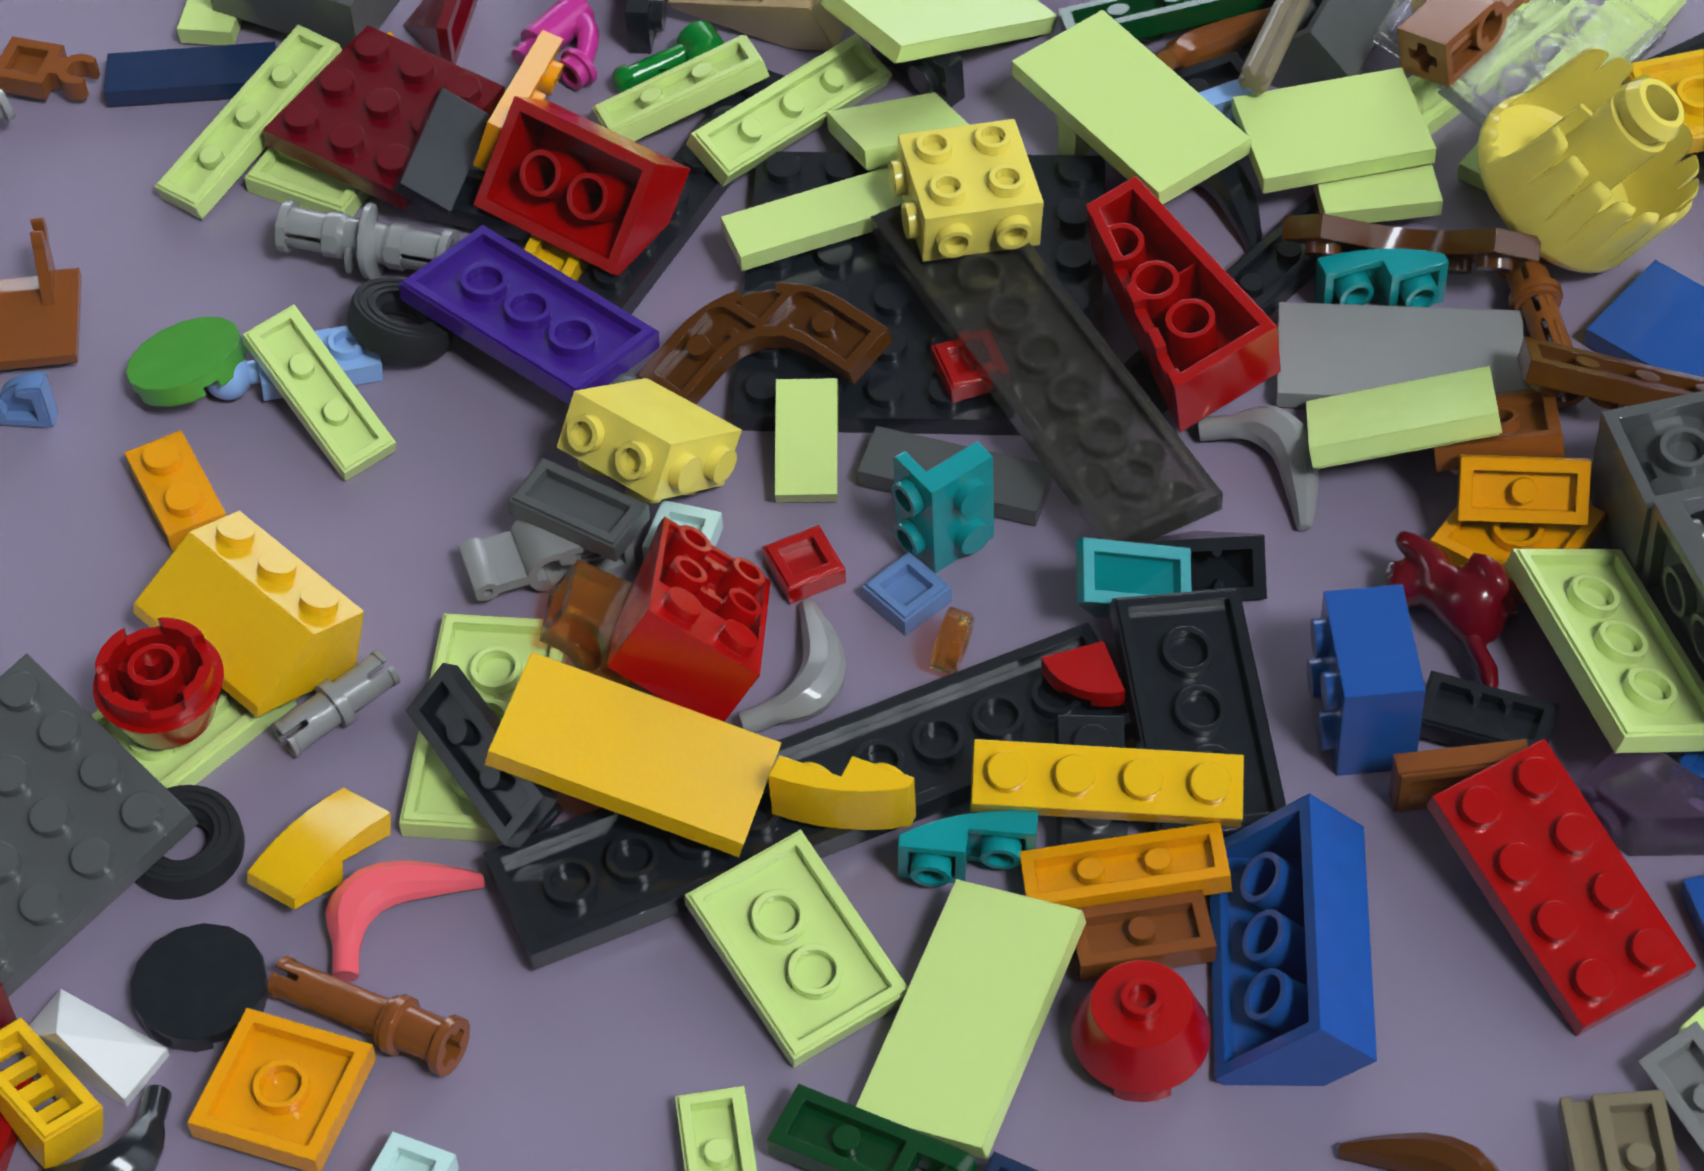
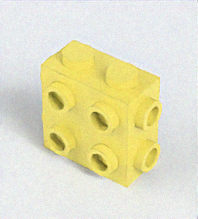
[888,119,1044,262]
[557,378,742,504]

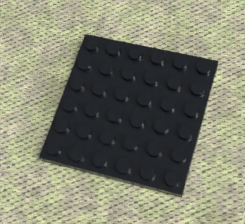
[731,151,1105,437]

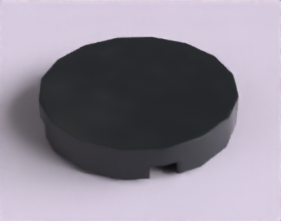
[130,923,269,1052]

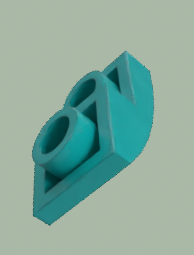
[1314,248,1449,307]
[898,810,1038,887]

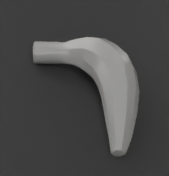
[1198,406,1319,532]
[738,599,846,733]

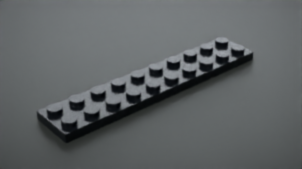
[483,622,1134,970]

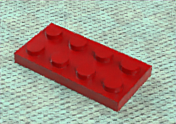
[1427,738,1697,1037]

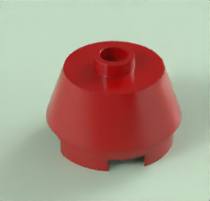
[93,617,224,749]
[1071,960,1211,1102]

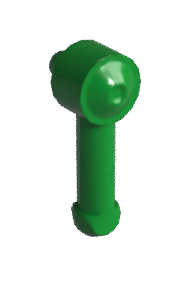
[612,21,724,93]

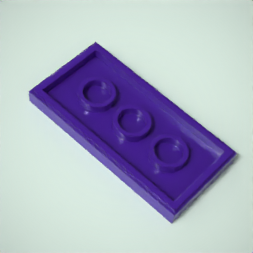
[399,225,659,405]

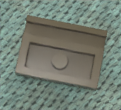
[1557,1090,1681,1171]

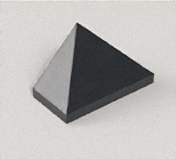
[1136,531,1267,600]

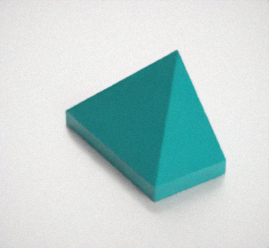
[1076,537,1192,618]

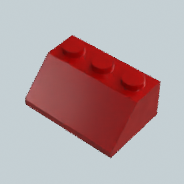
[473,96,690,275]

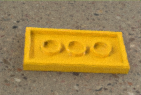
[485,652,781,857]

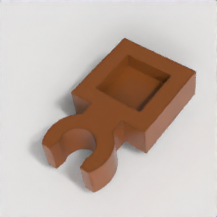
[0,36,100,100]

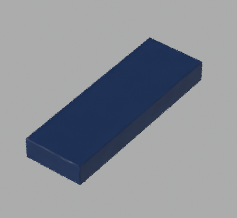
[104,42,277,107]

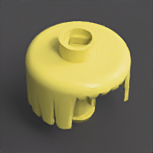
[1477,47,1699,273]

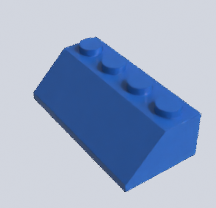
[1210,793,1377,1086]

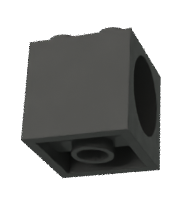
[1589,391,1704,581]

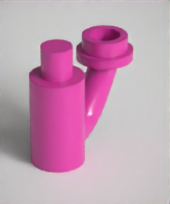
[511,0,599,90]

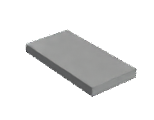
[1276,302,1525,408]

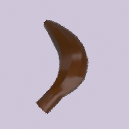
[1339,1132,1500,1171]

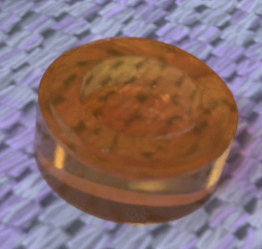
[930,606,975,674]

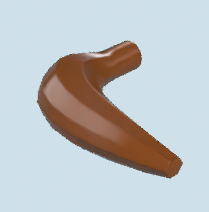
[1156,7,1272,71]

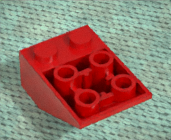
[606,516,771,722]

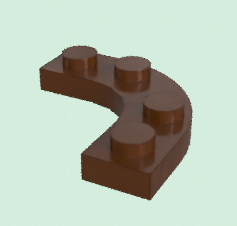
[1281,213,1541,274]
[637,282,893,405]

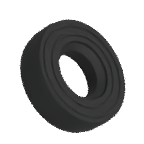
[347,278,455,362]
[136,785,245,900]

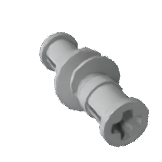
[275,199,460,280]

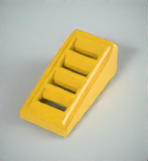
[0,1017,104,1169]

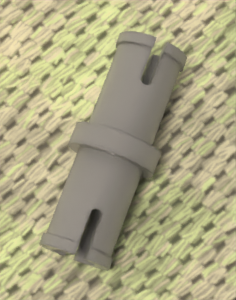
[271,649,400,758]

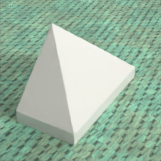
[29,989,170,1107]

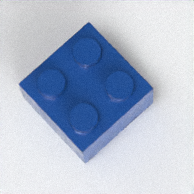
[1307,584,1426,776]

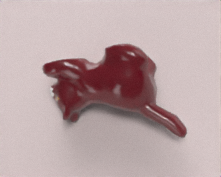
[1385,531,1518,688]

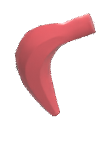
[325,860,485,982]

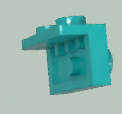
[891,441,994,573]

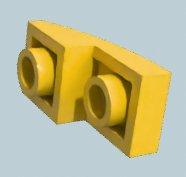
[768,755,916,830]
[247,787,391,910]

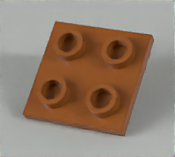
[0,217,82,370]

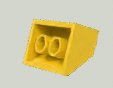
[133,511,364,717]

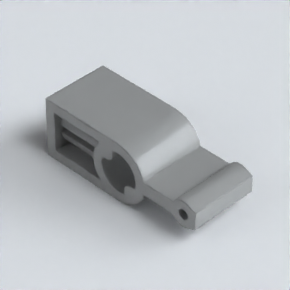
[458,486,636,601]

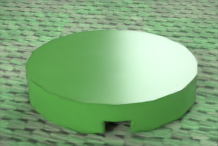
[126,317,247,407]

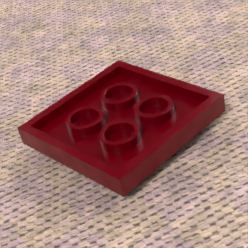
[263,25,505,210]

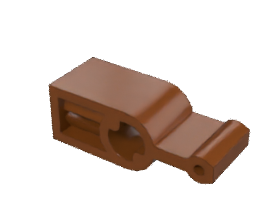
[1397,0,1531,88]

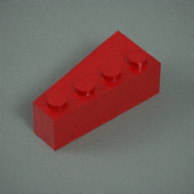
[1086,176,1281,432]

